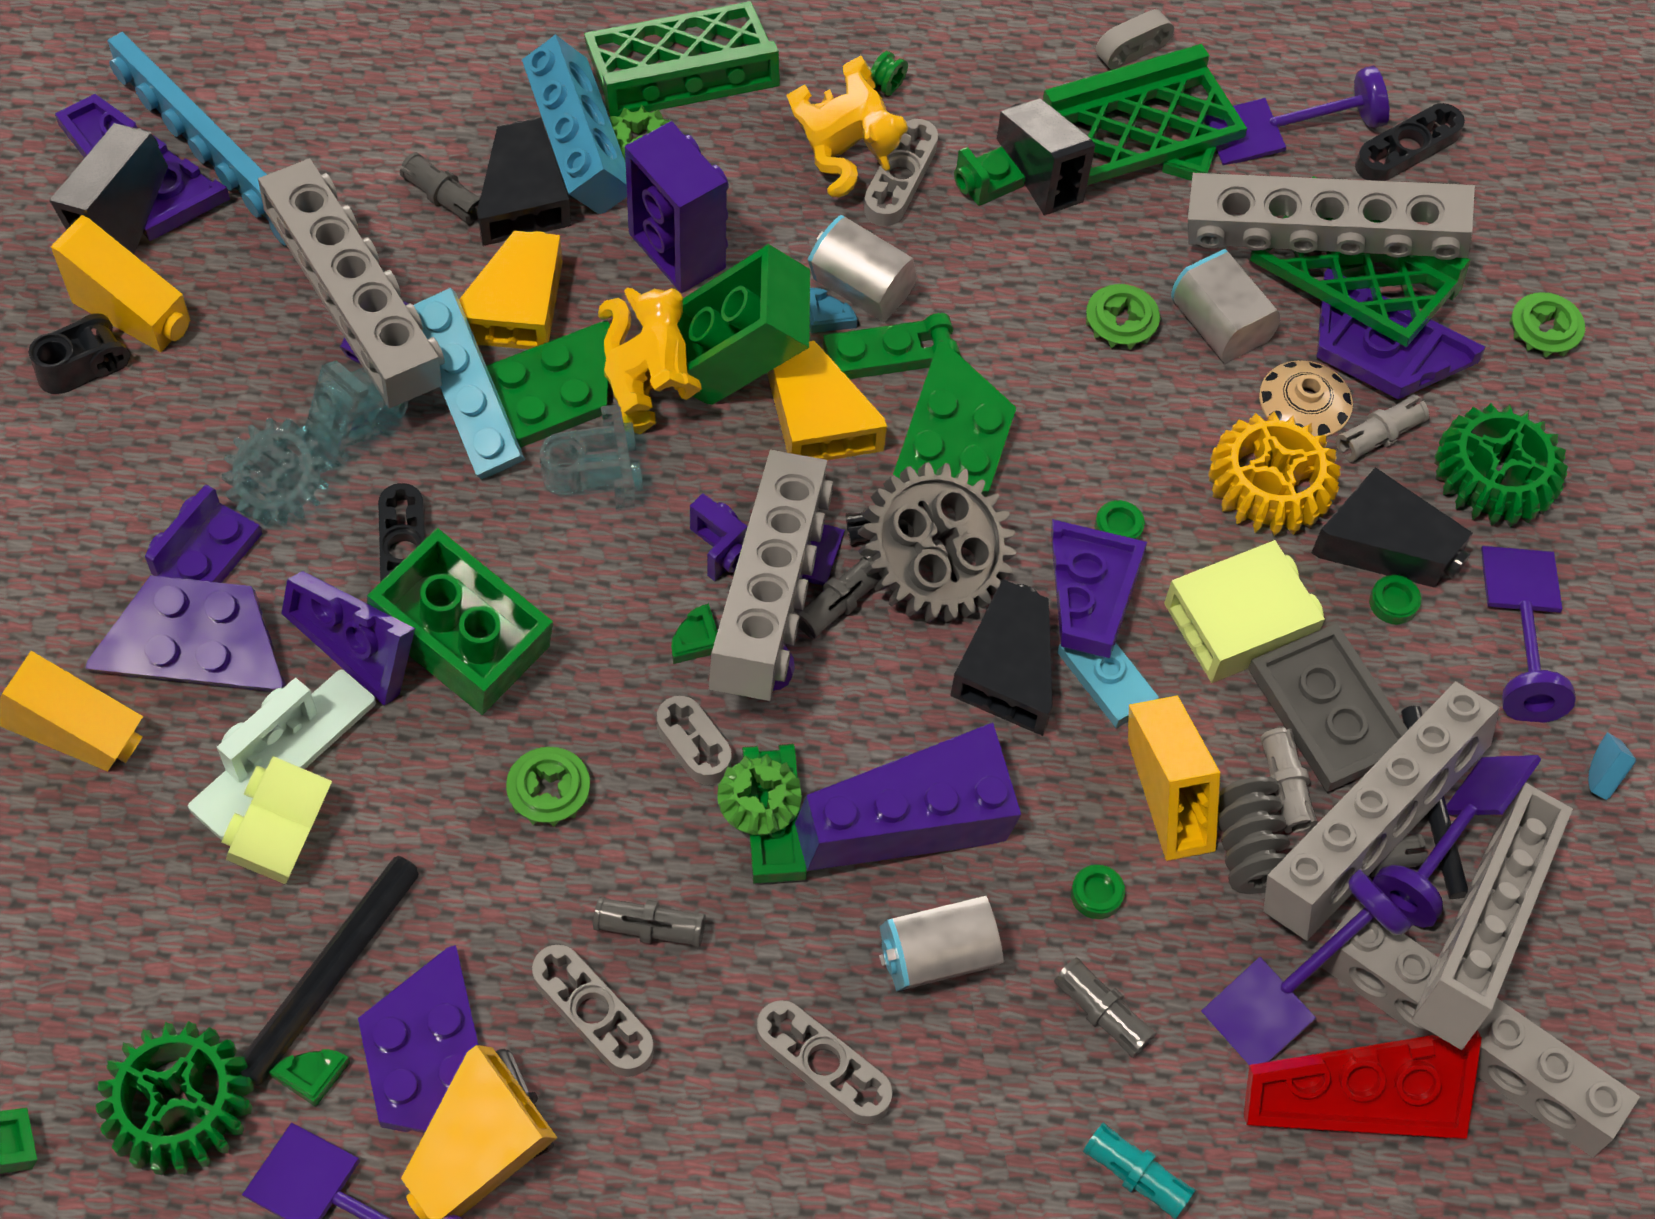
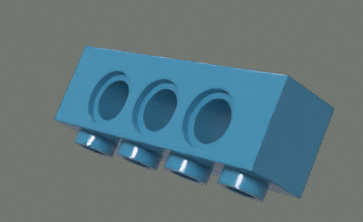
[522,34,627,214]

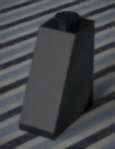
[996,98,1095,216]
[477,117,571,246]
[49,123,168,254]
[1311,468,1473,588]
[950,579,1052,736]

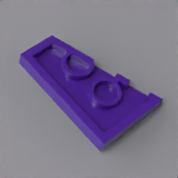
[1051,519,1147,658]
[281,571,415,706]

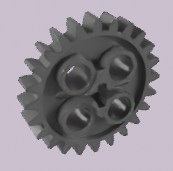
[858,462,1017,623]

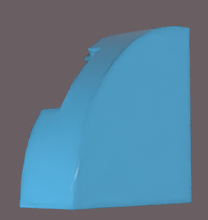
[810,288,857,333]
[1588,732,1636,800]

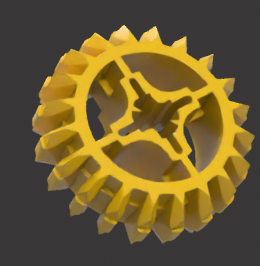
[1208,411,1341,536]

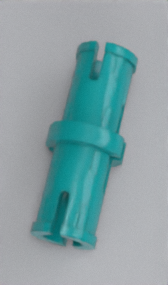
[1083,1122,1196,1219]

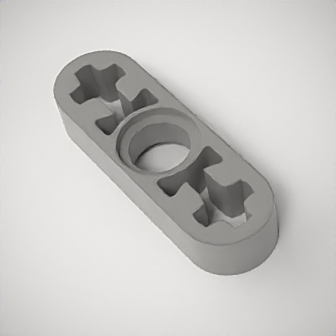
[864,119,938,226]
[532,945,654,1077]
[757,1000,892,1124]

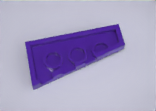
[55,94,230,241]

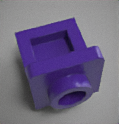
[690,493,748,581]

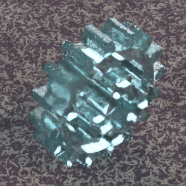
[221,418,331,526]

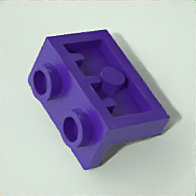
[145,484,263,583]

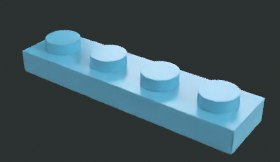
[413,288,525,479]

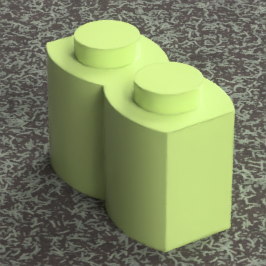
[221,756,332,885]

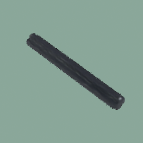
[240,856,419,1086]

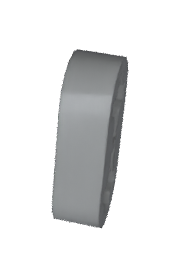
[1095,9,1174,70]
[657,696,731,785]

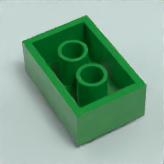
[677,244,810,405]
[367,528,553,715]

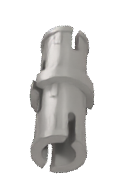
[1336,394,1429,462]
[1260,727,1318,834]

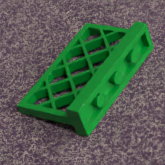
[584,1,780,117]
[1043,44,1247,186]
[1250,176,1471,347]

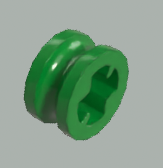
[871,51,908,96]

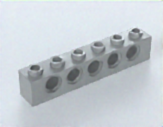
[258,158,445,409]
[1188,173,1475,260]
[709,450,834,701]
[1263,681,1500,941]
[1411,782,1573,1050]
[1320,901,1640,1158]

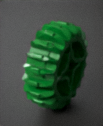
[1434,403,1568,527]
[96,1021,254,1176]

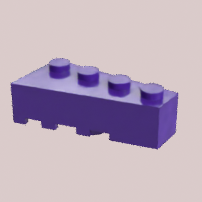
[795,722,1021,871]

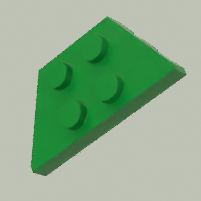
[441,320,610,448]
[893,341,1017,497]

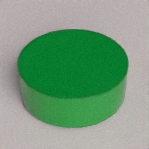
[1094,500,1145,540]
[1369,575,1421,625]
[1071,865,1125,919]

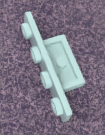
[188,670,376,840]

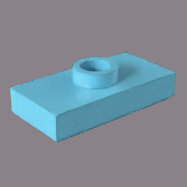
[1057,642,1159,728]

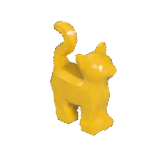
[786,56,908,198]
[598,288,702,435]

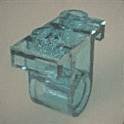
[301,360,408,469]
[539,404,643,512]

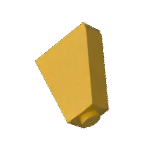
[51,215,191,352]
[459,231,563,349]
[767,341,887,461]
[0,651,143,772]
[1128,695,1220,861]
[401,1045,557,1219]

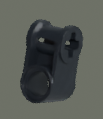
[28,313,130,394]

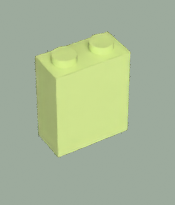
[1164,540,1325,683]

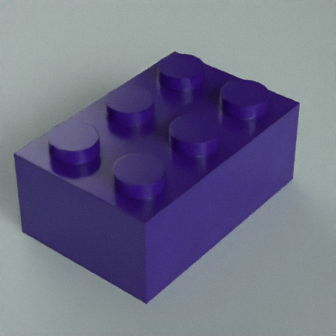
[625,121,729,293]

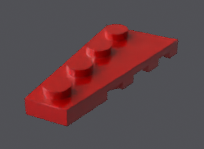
[1244,1030,1482,1139]

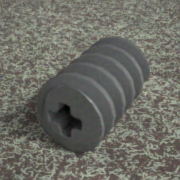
[1218,776,1290,894]

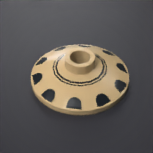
[1259,361,1353,437]

